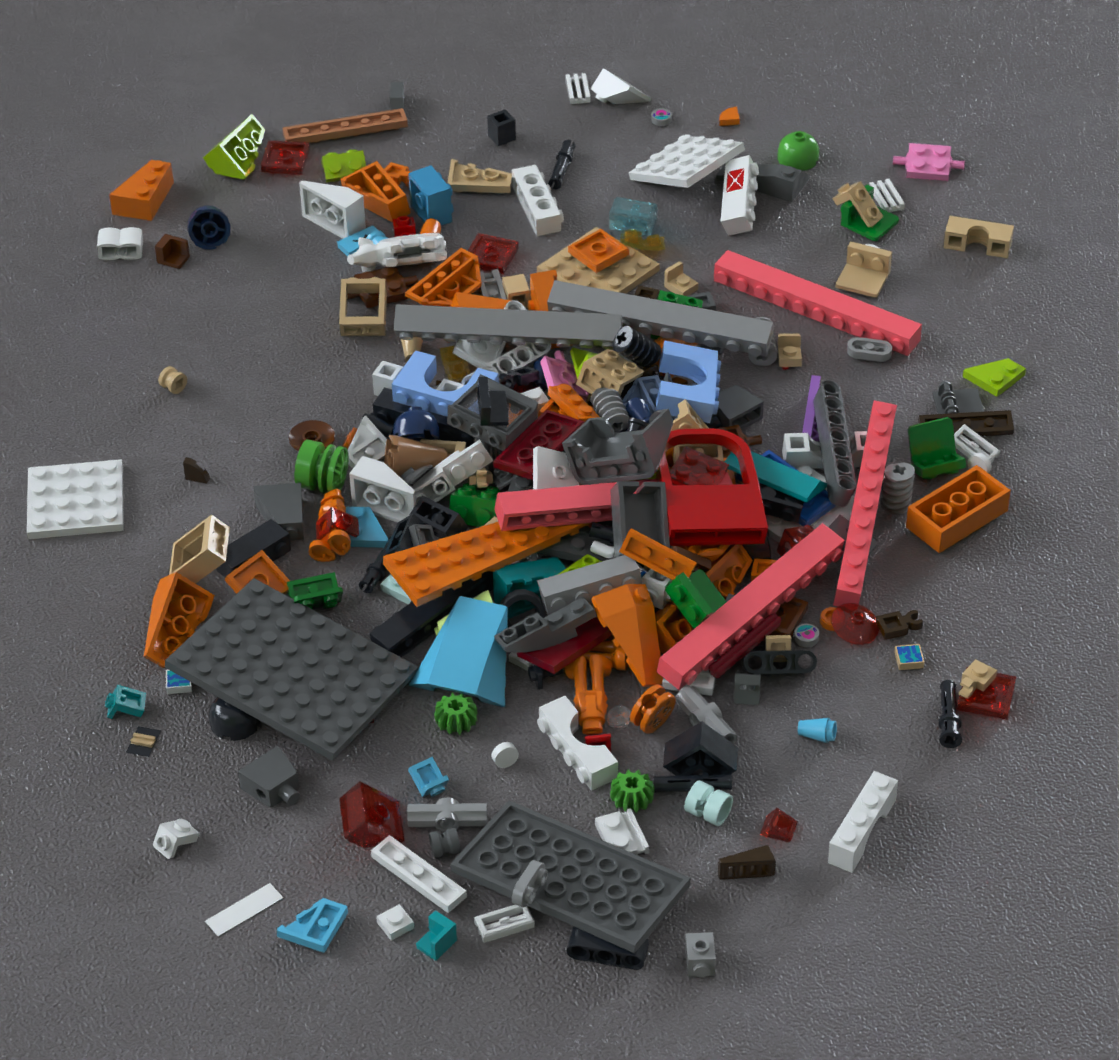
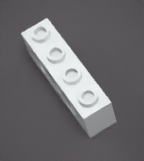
[512,165,564,236]

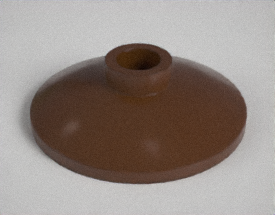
[289,420,335,451]

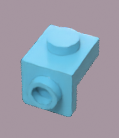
[408,757,449,797]

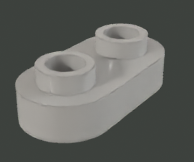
[847,337,892,362]
[512,860,548,907]

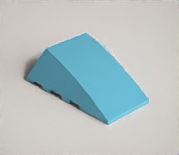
[409,596,508,707]

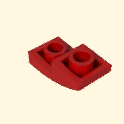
[392,216,416,237]

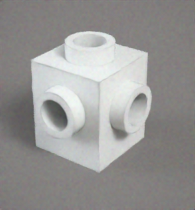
[642,569,673,609]

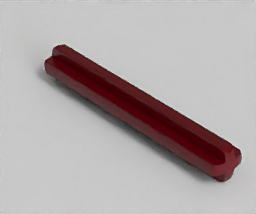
[709,613,781,678]

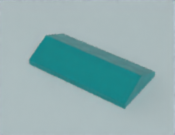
[723,451,828,502]

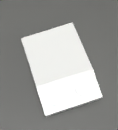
[299,181,366,239]
[349,456,416,522]

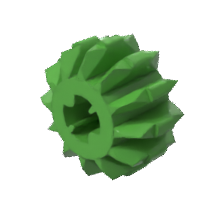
[434,692,478,735]
[610,769,654,813]

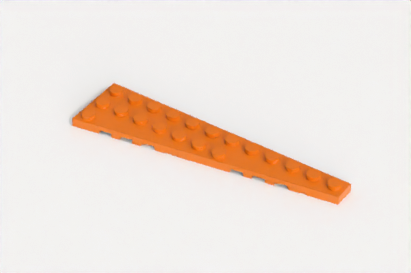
[383,522,598,607]

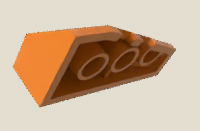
[144,572,215,668]
[591,584,663,687]

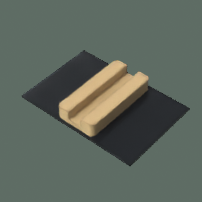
[126,726,161,757]

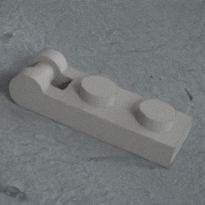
[480,269,507,300]

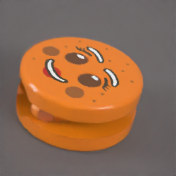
[630,684,676,734]

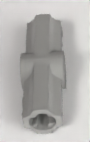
[676,685,737,743]
[407,797,487,832]

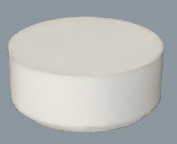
[967,453,992,473]
[492,742,519,768]

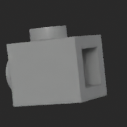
[685,932,716,977]

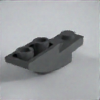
[494,597,597,653]

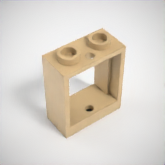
[339,277,387,336]
[169,515,230,584]

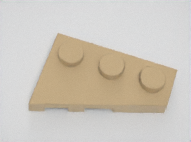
[447,159,512,194]

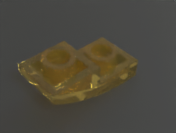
[620,229,665,250]
[439,345,470,383]

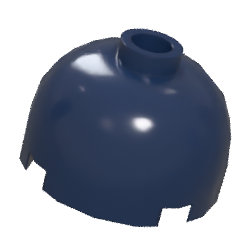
[187,206,231,250]
[393,407,440,442]

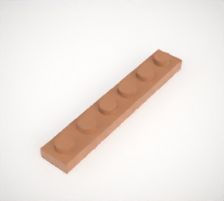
[282,108,408,146]

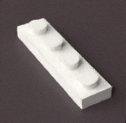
[371,835,467,913]

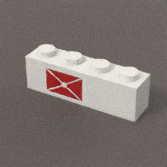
[721,155,759,236]

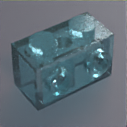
[609,197,658,236]

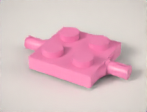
[893,143,965,181]
[540,350,589,402]

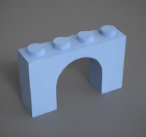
[655,340,721,423]
[392,350,499,417]

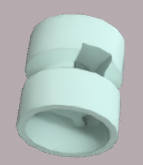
[684,780,733,826]

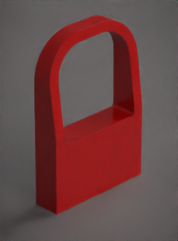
[655,428,768,546]

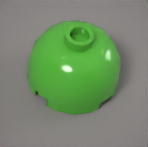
[777,131,819,171]

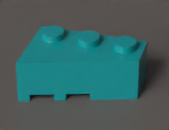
[493,557,566,619]

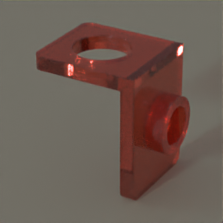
[316,507,359,540]
[777,525,814,556]

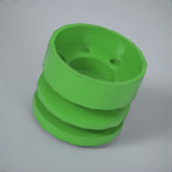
[294,440,349,493]

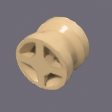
[158,366,187,394]

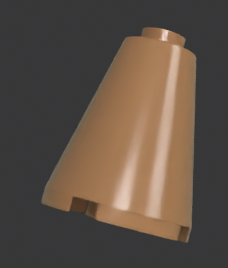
[384,435,450,480]

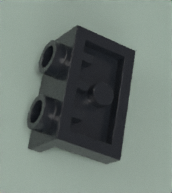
[759,483,804,523]

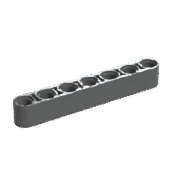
[813,380,857,507]

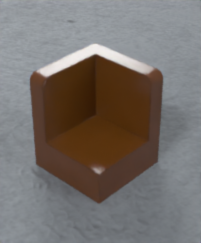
[155,234,190,269]

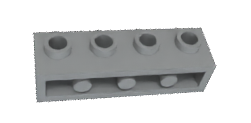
[537,555,642,615]

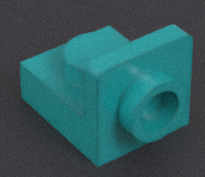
[105,684,146,719]

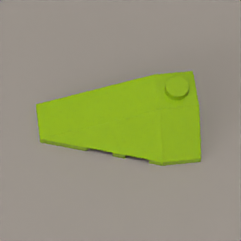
[203,114,265,179]

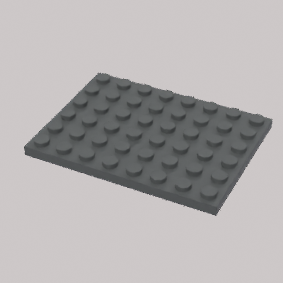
[165,578,418,761]

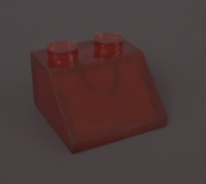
[339,781,405,848]

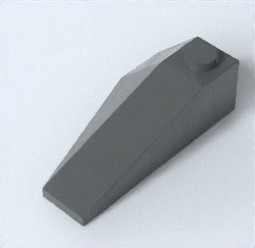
[716,164,810,202]

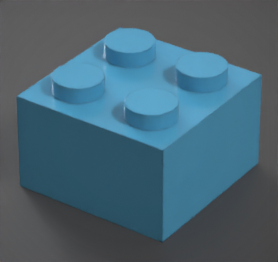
[408,165,454,226]

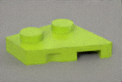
[963,358,1026,397]

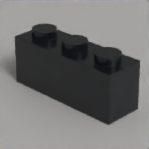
[216,519,291,578]

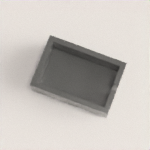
[610,481,670,558]

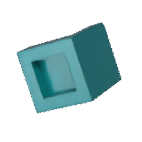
[416,910,457,961]

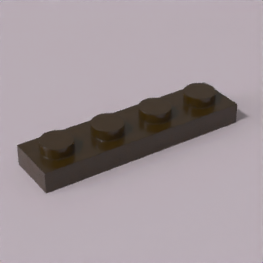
[918,410,1014,437]

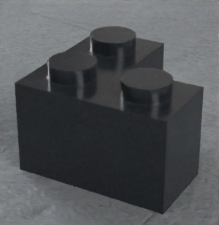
[663,721,738,776]

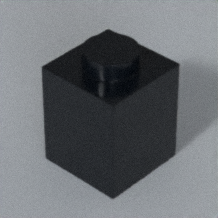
[487,109,516,146]

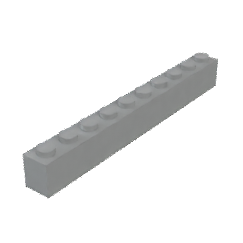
[547,280,773,357]
[394,304,623,349]

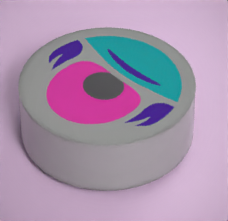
[651,108,672,126]
[794,623,819,647]

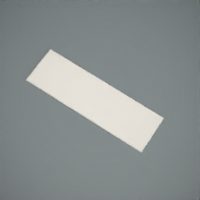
[205,883,283,936]

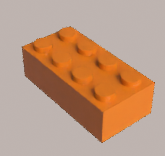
[906,465,1011,553]

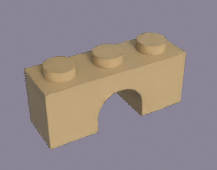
[944,216,1014,258]

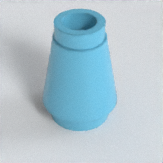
[798,718,837,743]

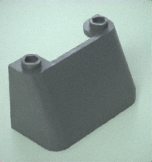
[562,409,673,485]

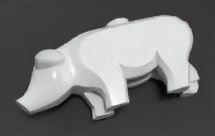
[347,233,447,272]

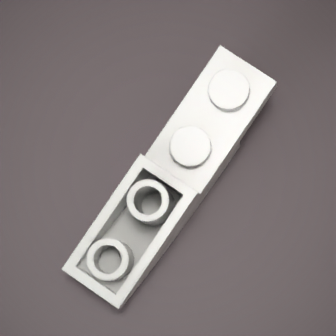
[411,440,493,504]

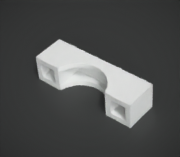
[372,361,465,396]
[782,431,867,469]
[537,696,618,791]
[828,771,898,873]

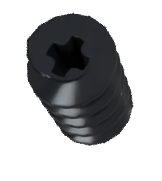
[613,325,661,367]

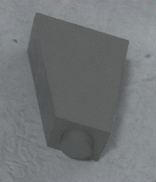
[254,483,304,540]

